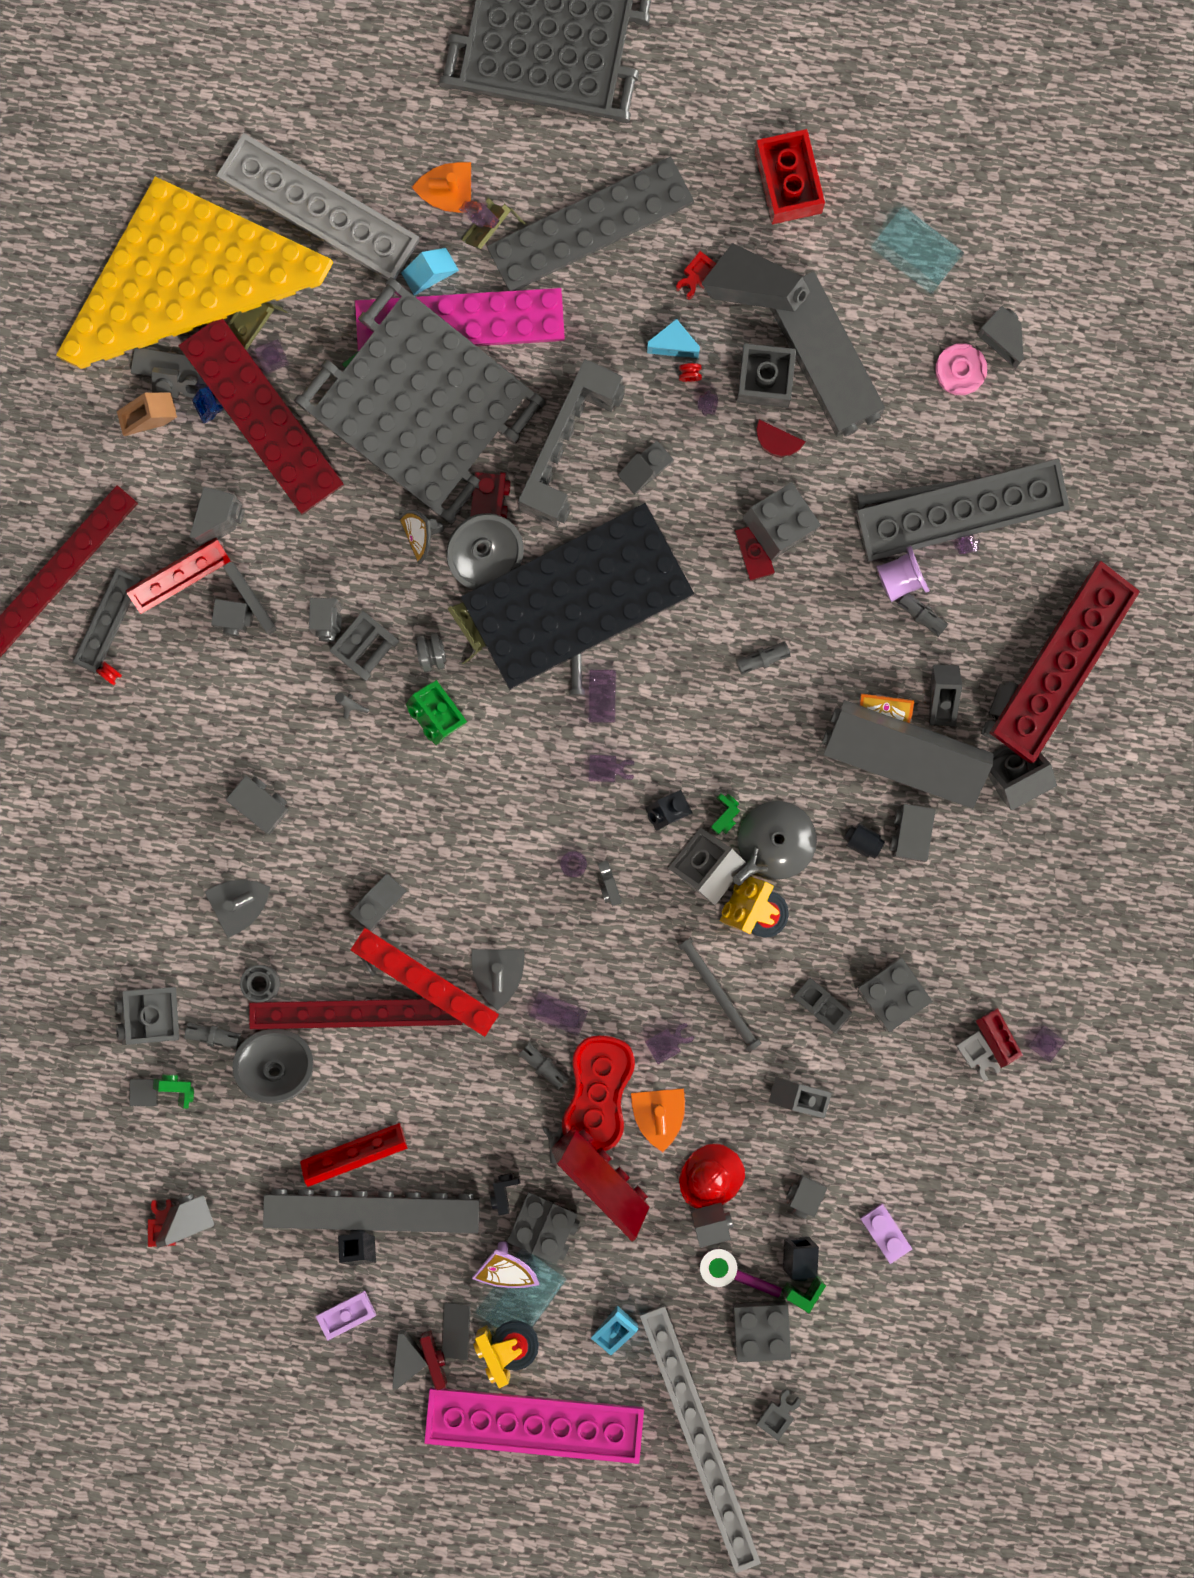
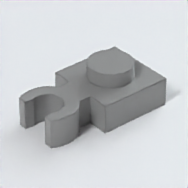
[955,1031,1000,1081]

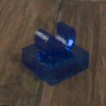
[192,387,224,423]

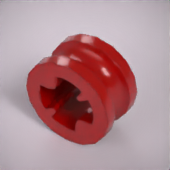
[679,363,702,382]
[96,661,122,685]

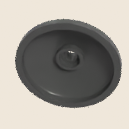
[446,513,524,590]
[738,801,817,880]
[232,1029,314,1104]

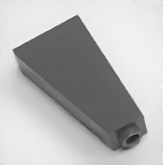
[701,243,810,312]

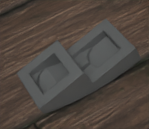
[793,978,853,1034]

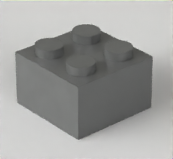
[737,343,796,408]
[742,483,821,561]
[855,958,933,1032]
[732,1300,791,1363]

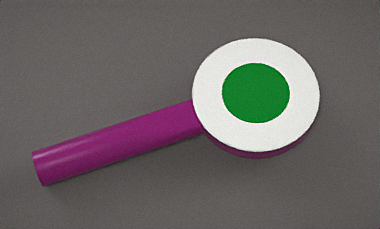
[699,1248,782,1298]

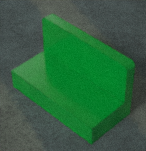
[782,1276,826,1314]

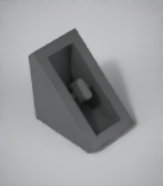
[392,1330,427,1389]

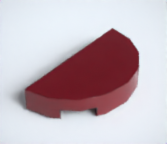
[756,419,806,458]

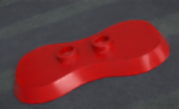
[562,1036,635,1151]

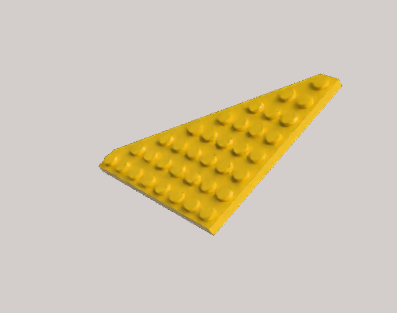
[56,176,333,369]

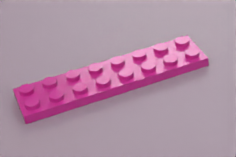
[355,288,565,351]
[424,1387,644,1464]

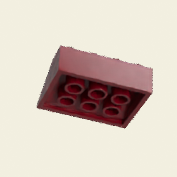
[551,1126,650,1242]

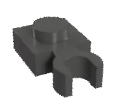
[152,367,198,398]
[598,860,622,907]
[756,1388,801,1441]

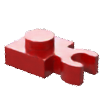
[676,251,716,300]
[148,1199,176,1247]

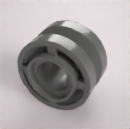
[416,632,446,673]
[240,965,280,1002]

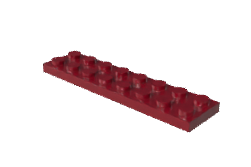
[178,319,344,515]
[989,561,1140,763]

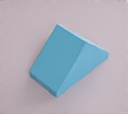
[401,248,459,295]
[647,319,700,359]
[591,1306,638,1355]

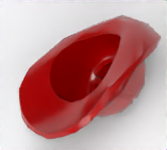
[679,1144,745,1209]

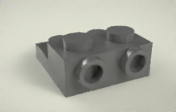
[114,987,179,1045]
[507,1192,580,1264]

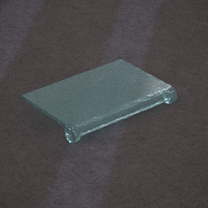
[871,206,964,294]
[476,1249,567,1329]

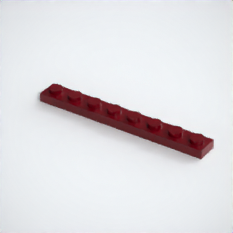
[0,485,138,657]
[249,999,463,1029]

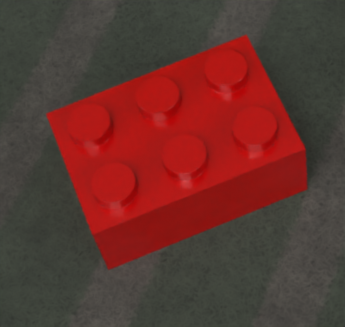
[754,129,825,225]

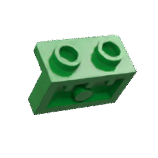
[406,680,467,746]

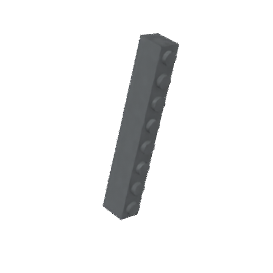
[263,1188,480,1233]

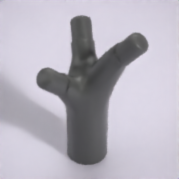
[335,693,369,719]
[733,848,768,885]
[543,1126,563,1164]

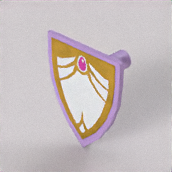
[472,1242,539,1288]

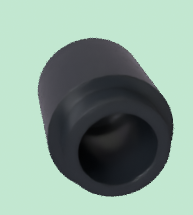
[844,823,885,859]

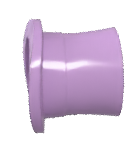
[876,546,930,602]

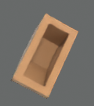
[117,393,177,436]

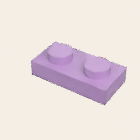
[860,1203,912,1264]
[316,1290,377,1341]

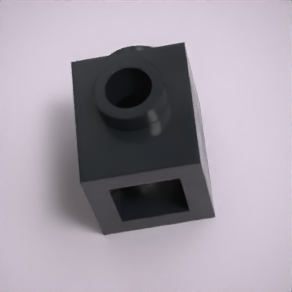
[338,1230,376,1266]
[783,1237,819,1282]

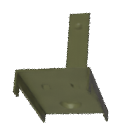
[461,197,527,250]
[227,302,288,350]
[448,602,485,664]

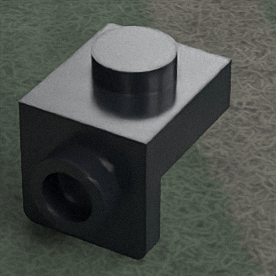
[645,790,692,831]
[490,1173,521,1216]

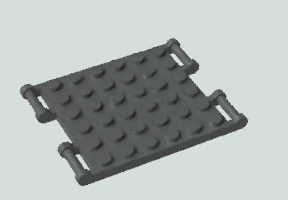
[439,0,651,123]
[293,277,546,525]

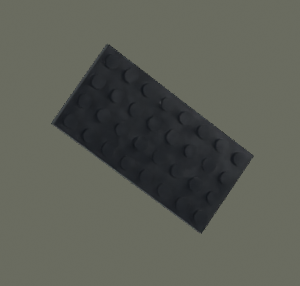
[461,503,694,691]

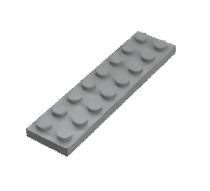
[216,133,420,280]

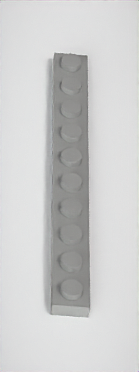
[640,1305,761,1573]

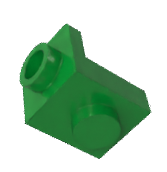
[710,793,740,835]
[153,1074,194,1109]

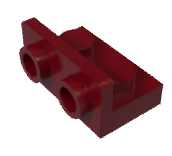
[470,472,511,519]

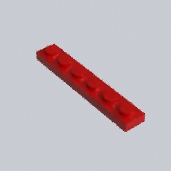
[350,928,499,1037]

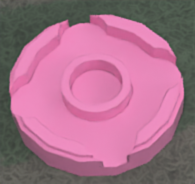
[935,343,987,395]

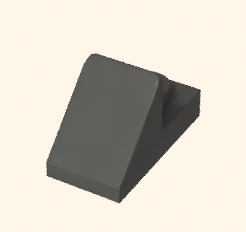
[618,441,674,495]

